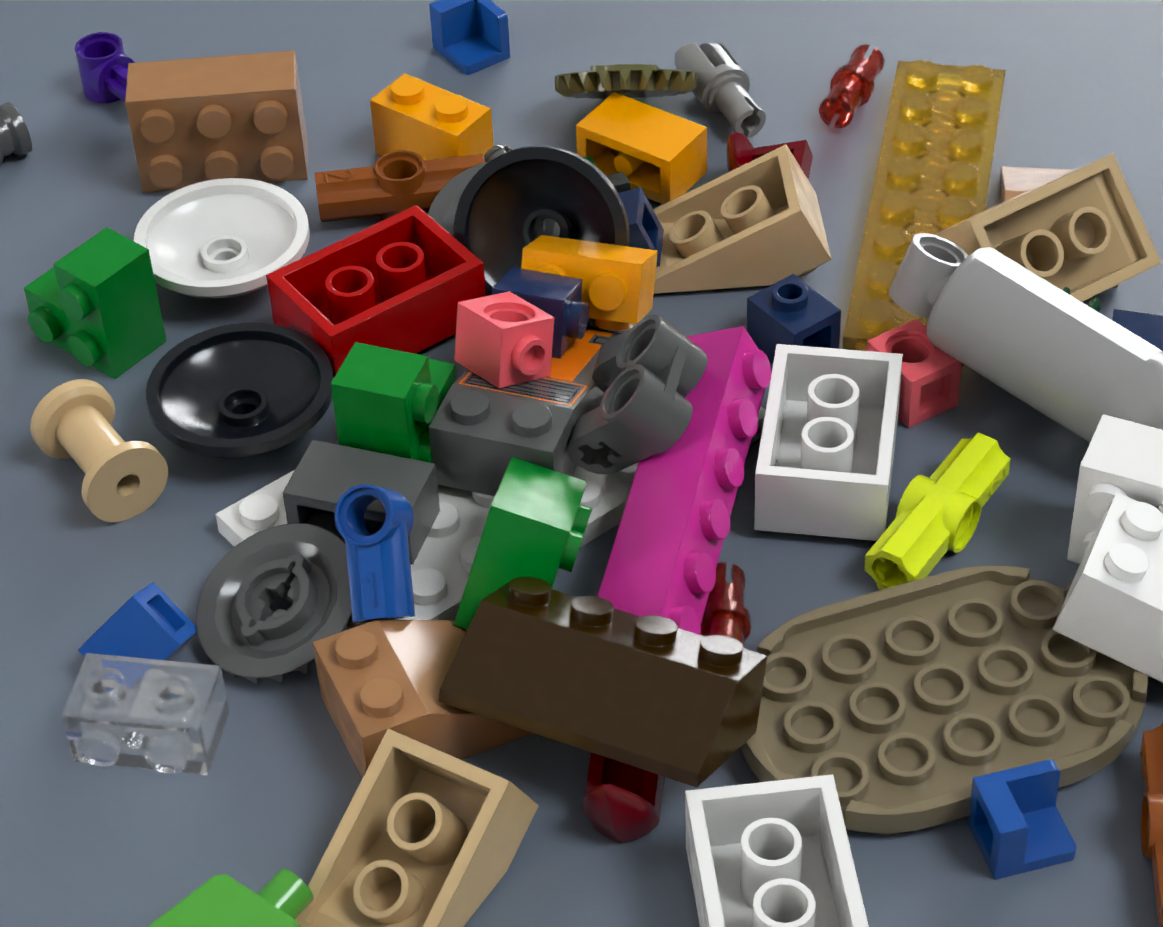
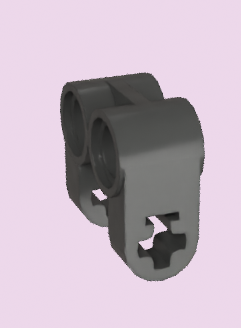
[567,314,708,475]

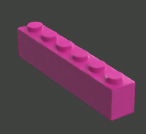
[597,326,771,635]

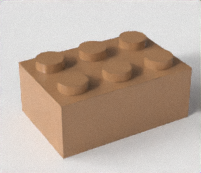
[125,50,308,192]

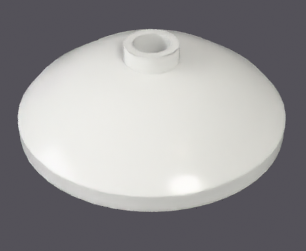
[134,178,310,299]

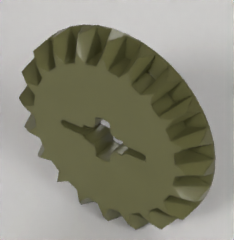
[555,64,697,99]

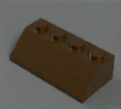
[439,577,767,787]

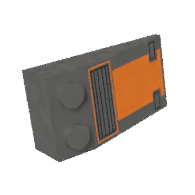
[429,327,621,496]

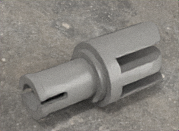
[674,43,766,137]

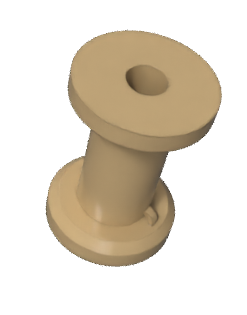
[30,379,168,522]

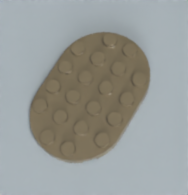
[740,565,1148,835]

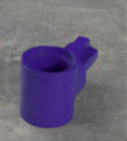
[75,32,135,103]

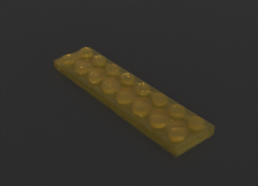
[843,60,1006,368]

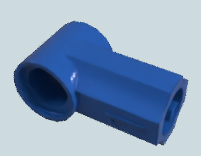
[334,484,415,623]

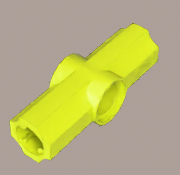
[864,433,1011,590]

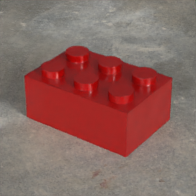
[266,205,486,377]

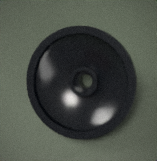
[454,145,630,296]
[146,323,334,458]

